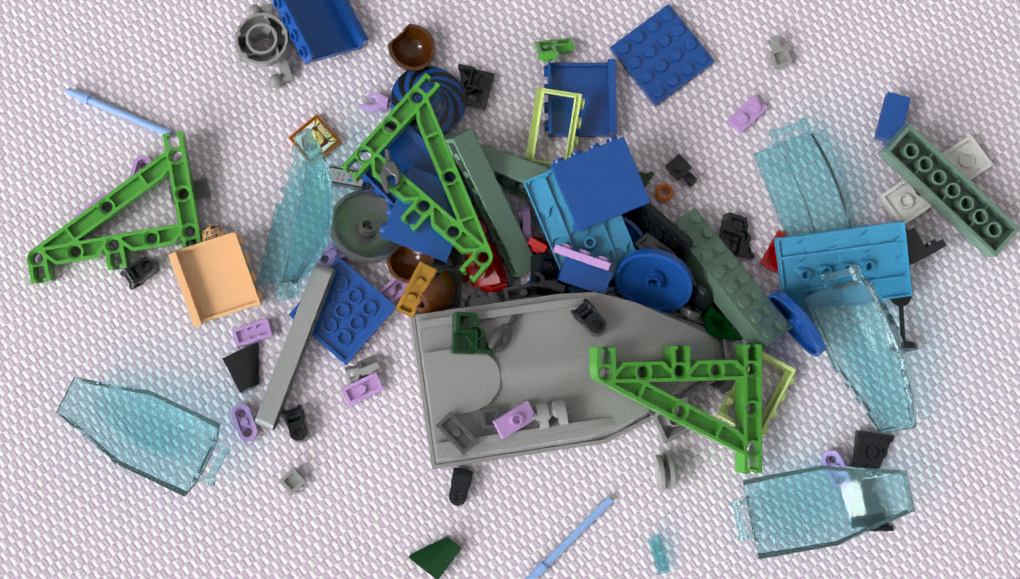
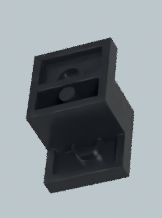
[906,227,947,265]

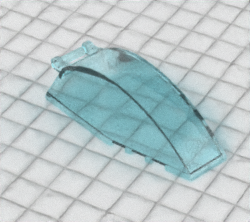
[754,117,856,235]
[258,128,333,301]
[803,264,916,434]
[56,377,231,497]
[730,465,915,559]

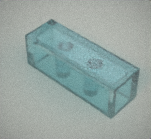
[647,535,670,575]

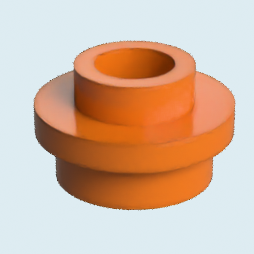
[655,183,674,202]

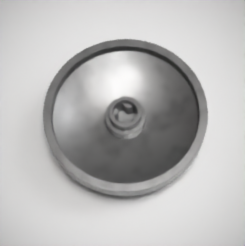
[329,190,400,264]

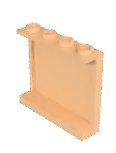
[168,231,264,327]

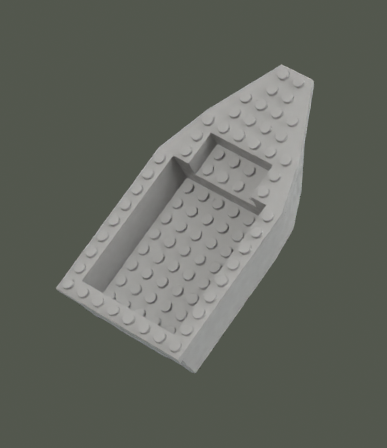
[411,291,729,469]

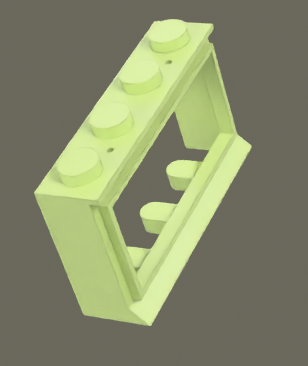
[525,87,585,167]
[716,351,796,437]

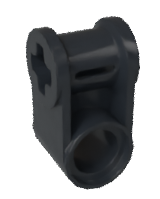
[120,257,160,290]
[570,298,606,337]
[282,404,310,443]
[449,467,473,506]

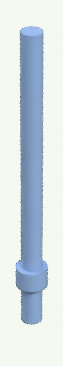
[67,87,173,135]
[525,496,614,579]

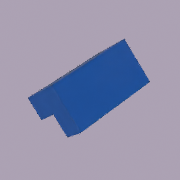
[874,92,911,146]
[556,257,612,295]

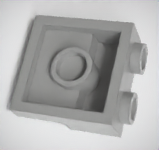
[649,392,689,444]

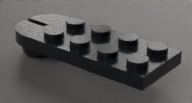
[622,203,694,263]

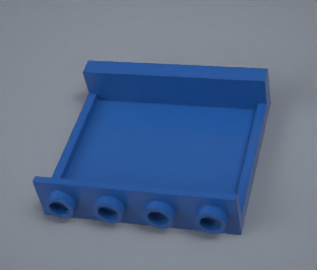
[272,0,369,65]
[544,59,617,137]
[361,124,462,207]
[549,136,650,233]
[379,165,473,265]

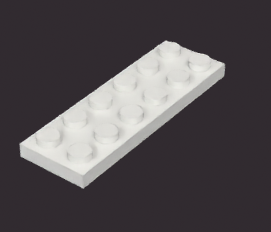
[878,134,993,225]

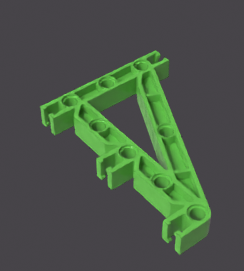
[342,73,493,284]
[27,130,202,284]
[589,344,762,474]

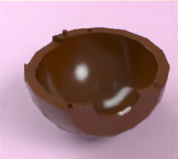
[388,24,435,72]
[386,245,435,283]
[416,271,456,314]

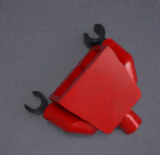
[463,237,518,293]

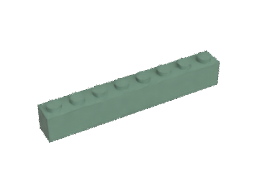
[445,128,534,277]

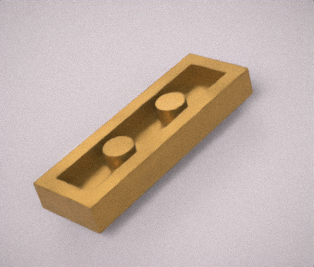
[395,259,438,318]

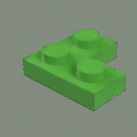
[535,38,574,62]

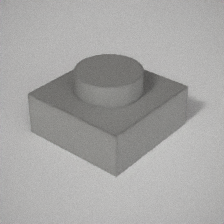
[279,468,307,495]

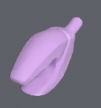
[360,93,391,112]

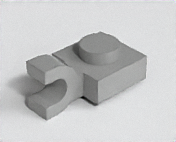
[768,35,793,71]
[345,355,380,384]

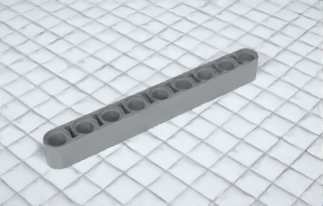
[255,262,336,430]

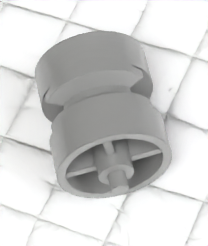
[532,399,572,430]

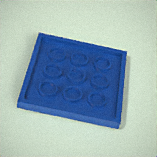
[609,4,715,107]
[289,257,396,365]

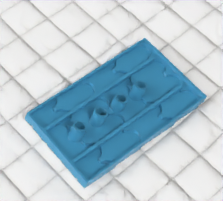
[523,170,636,293]
[774,220,913,310]

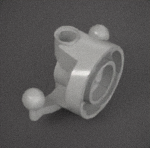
[235,4,295,89]

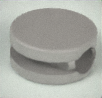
[654,453,677,491]

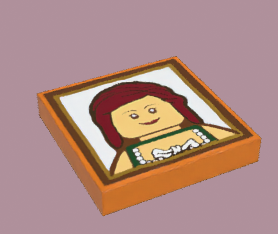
[288,114,342,167]

